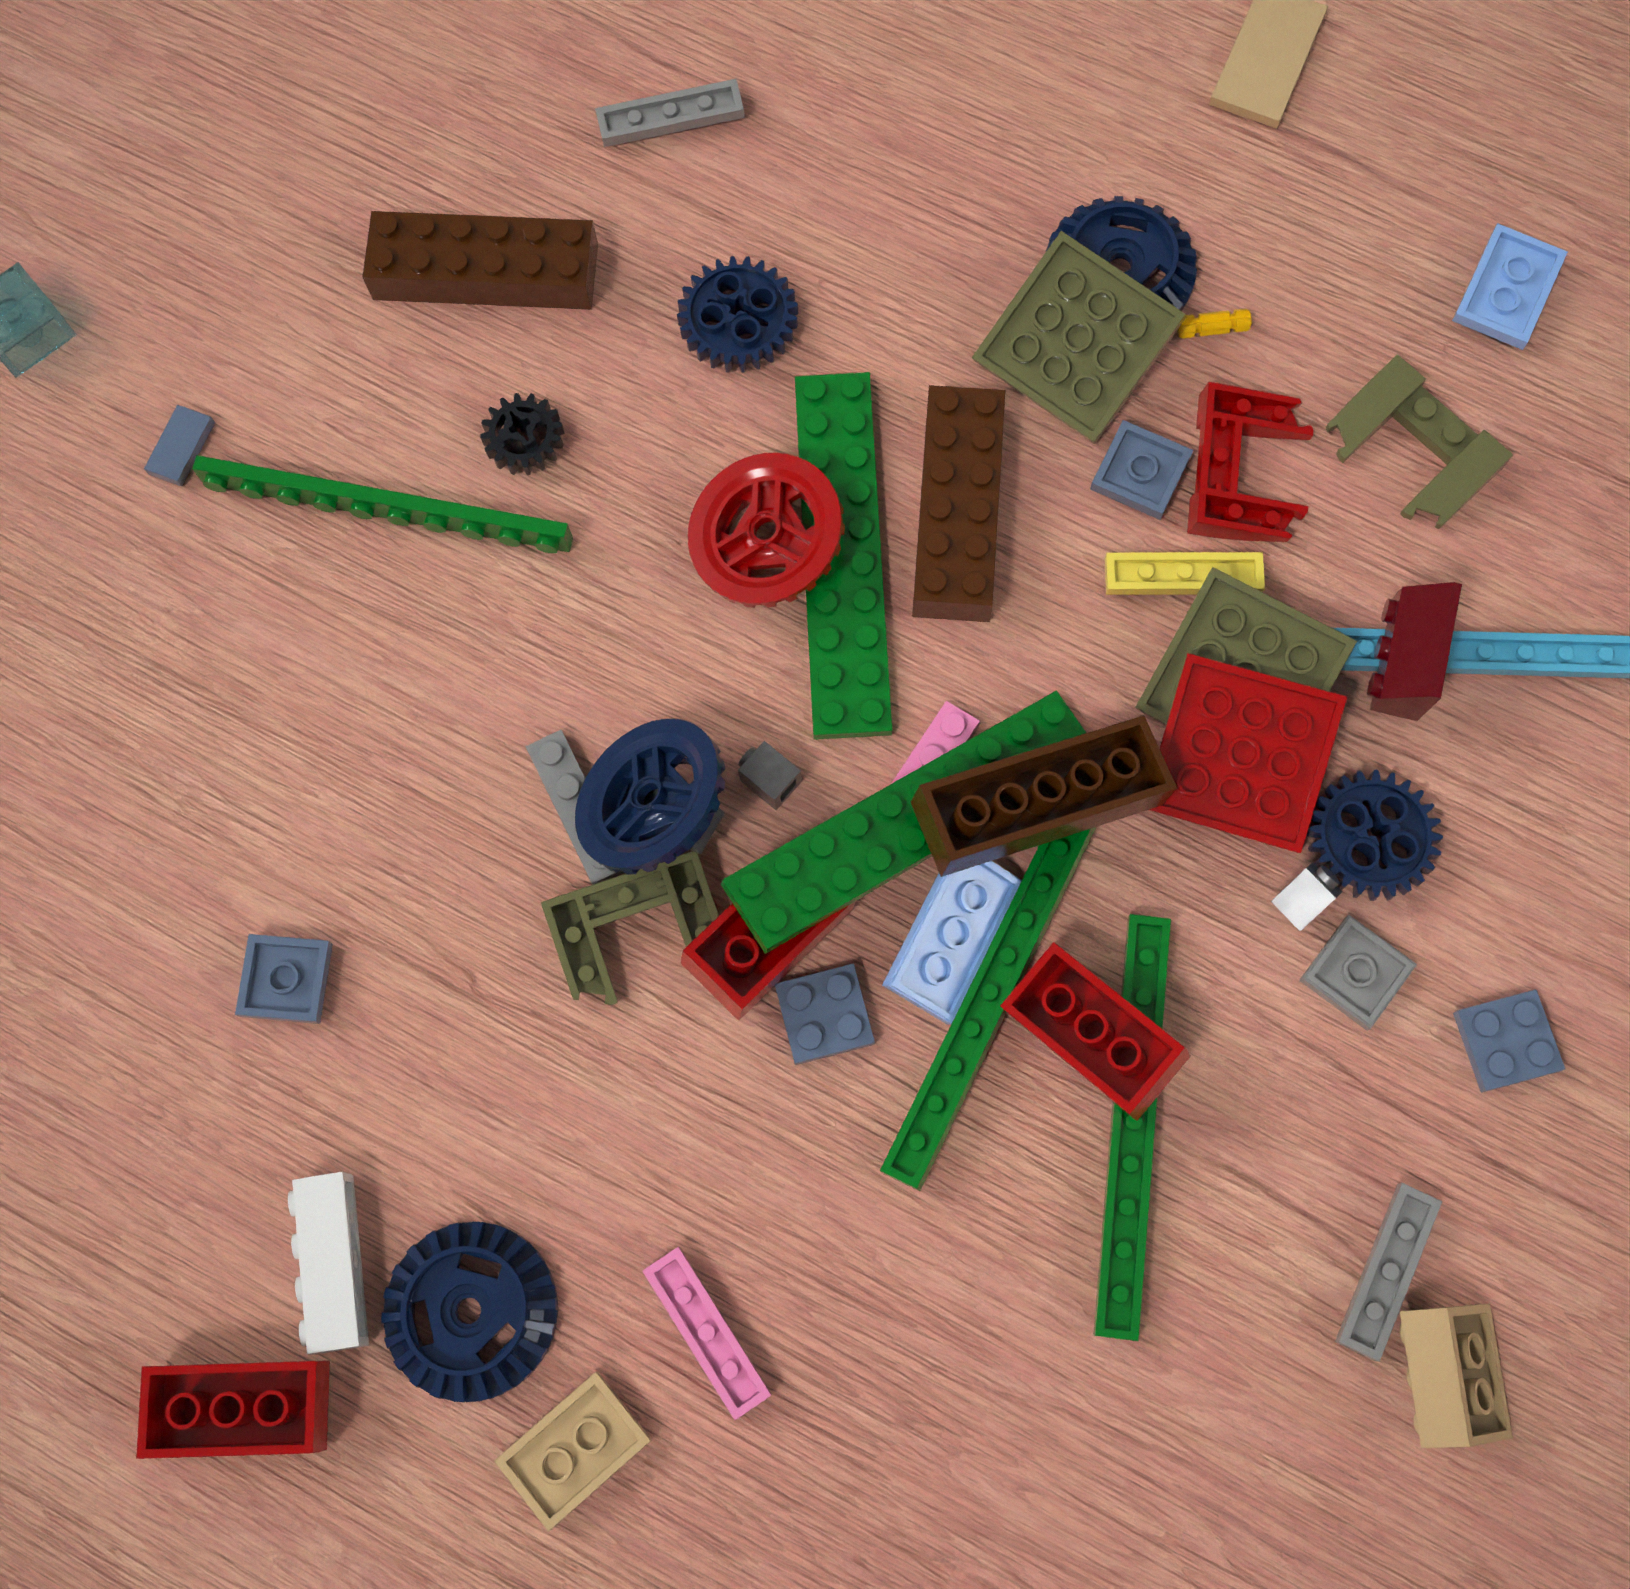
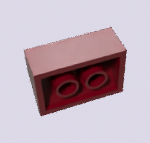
[1367,582,1462,721]

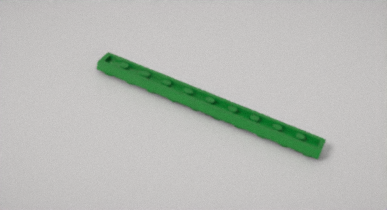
[192,455,573,554]
[880,827,1096,1192]
[1093,914,1171,1341]

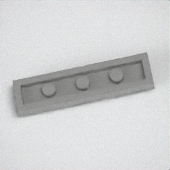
[595,79,745,147]
[525,730,624,885]
[1335,1183,1442,1362]

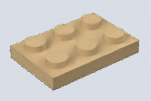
[494,1371,652,1532]

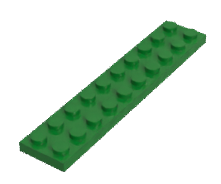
[795,372,892,740]
[721,690,1086,954]

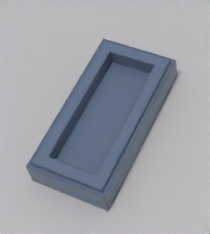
[144,405,215,487]

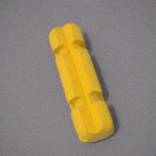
[1177,308,1252,338]

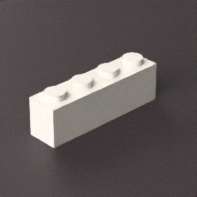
[288,1172,369,1354]

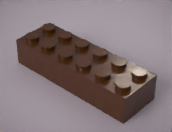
[362,211,598,310]
[912,385,1006,622]
[911,715,1177,877]

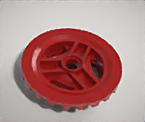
[688,453,845,608]

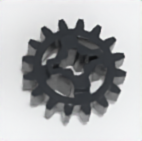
[480,393,565,475]

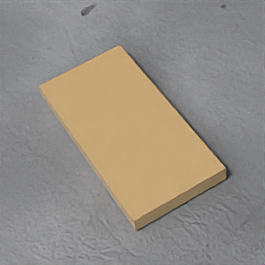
[1209,0,1328,129]

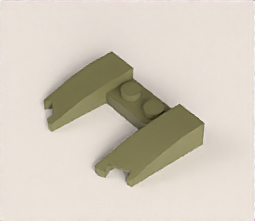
[1326,354,1513,529]
[541,851,719,1005]

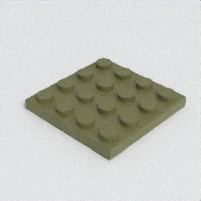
[972,231,1186,444]
[1135,567,1357,725]

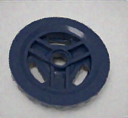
[1046,196,1197,311]
[575,719,725,875]
[381,1221,558,1402]

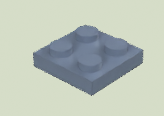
[1090,420,1193,520]
[235,934,333,1024]
[775,963,875,1065]
[1453,990,1566,1093]

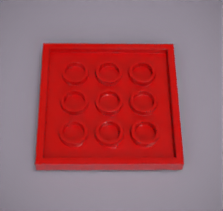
[1150,653,1347,854]

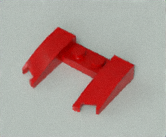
[1187,381,1314,542]

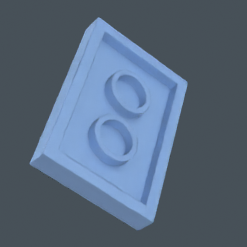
[1452,223,1568,350]

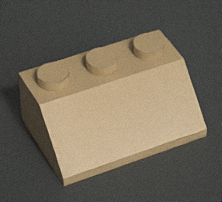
[1400,1303,1513,1448]

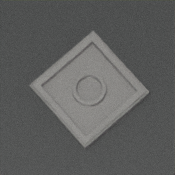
[1299,915,1417,1031]

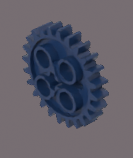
[677,256,798,373]
[1307,770,1443,901]

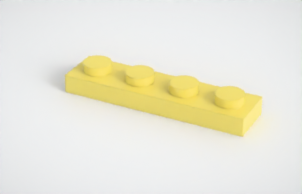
[1105,552,1265,595]

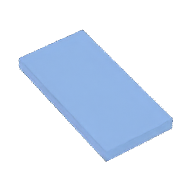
[882,861,1022,1025]

